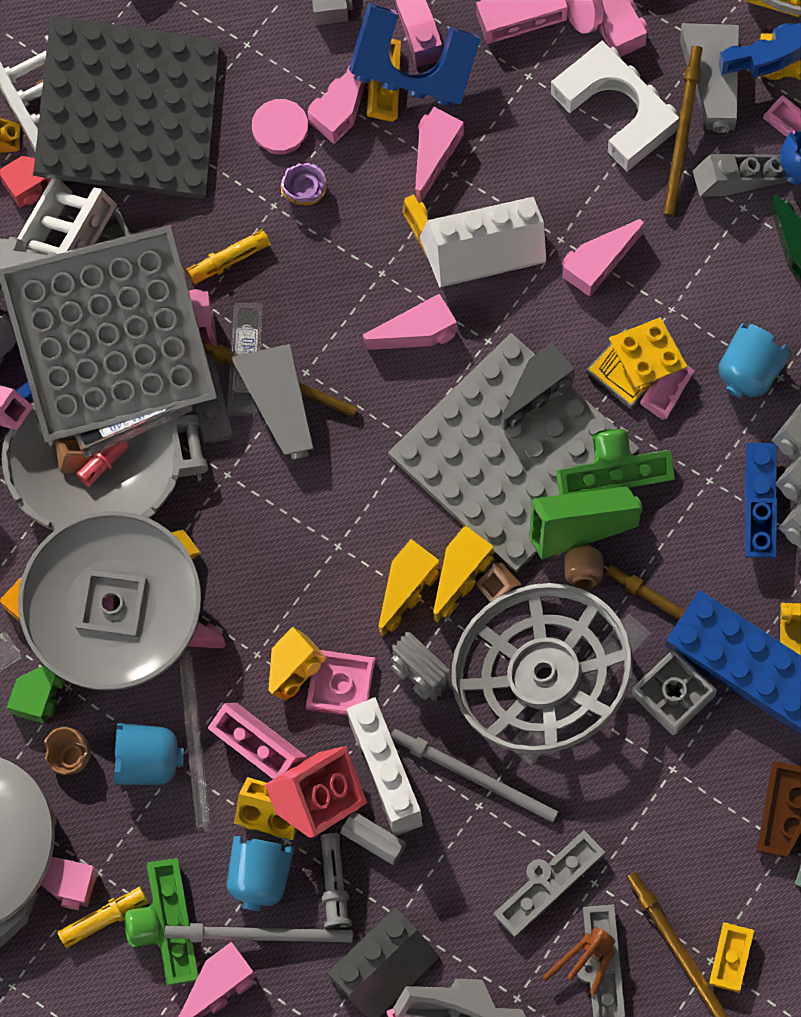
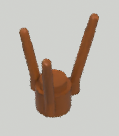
[543,927,616,995]

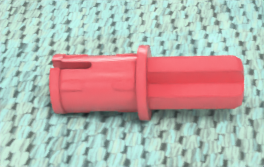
[76,435,128,487]

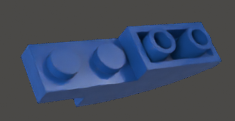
[719,23,801,79]
[744,443,777,559]

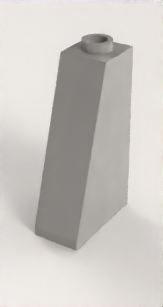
[680,23,739,133]
[232,344,314,460]

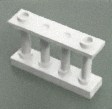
[0,35,48,152]
[18,179,117,255]

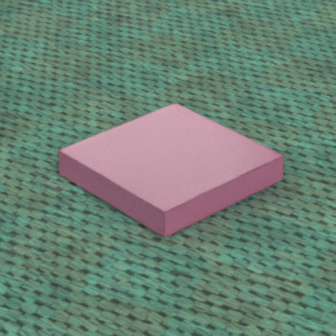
[306,650,376,716]

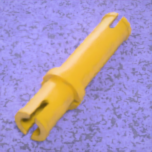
[186,229,271,285]
[57,886,149,949]

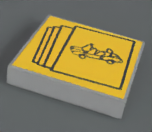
[586,328,652,409]

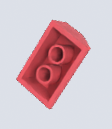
[265,746,367,838]

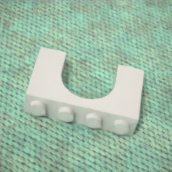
[551,41,679,172]
[346,697,423,836]

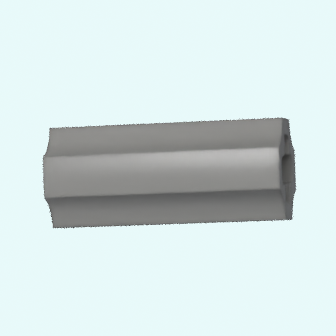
[340,811,407,866]

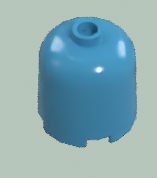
[719,323,792,398]
[114,723,184,785]
[227,836,295,912]

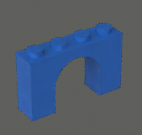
[349,3,481,107]

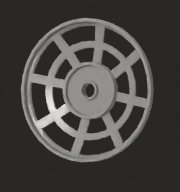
[452,583,633,754]

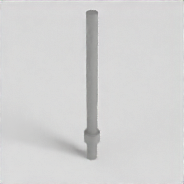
[391,729,558,822]
[165,923,353,943]

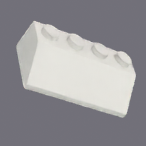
[420,197,546,288]

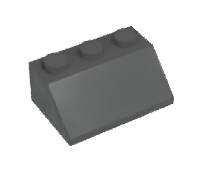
[328,907,440,1017]

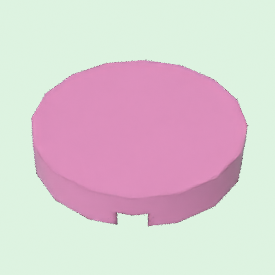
[565,0,604,34]
[252,99,308,154]

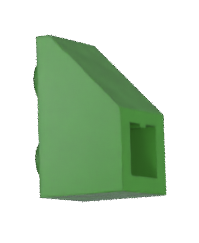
[7,665,66,724]

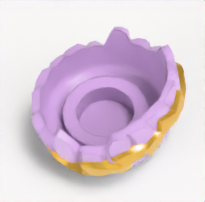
[280,163,327,206]

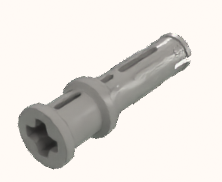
[320,833,352,930]

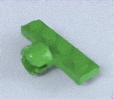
[556,429,675,495]
[124,858,198,987]

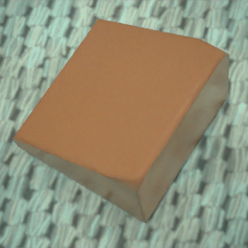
[55,438,92,473]
[475,563,521,603]

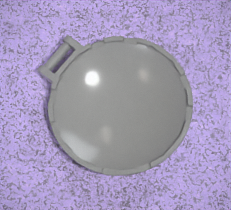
[2,401,208,531]

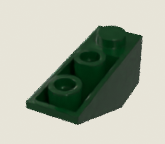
[771,194,801,280]

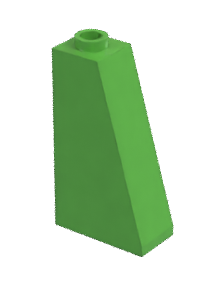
[529,486,643,559]

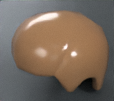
[44,727,91,777]

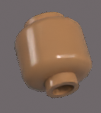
[564,544,604,590]

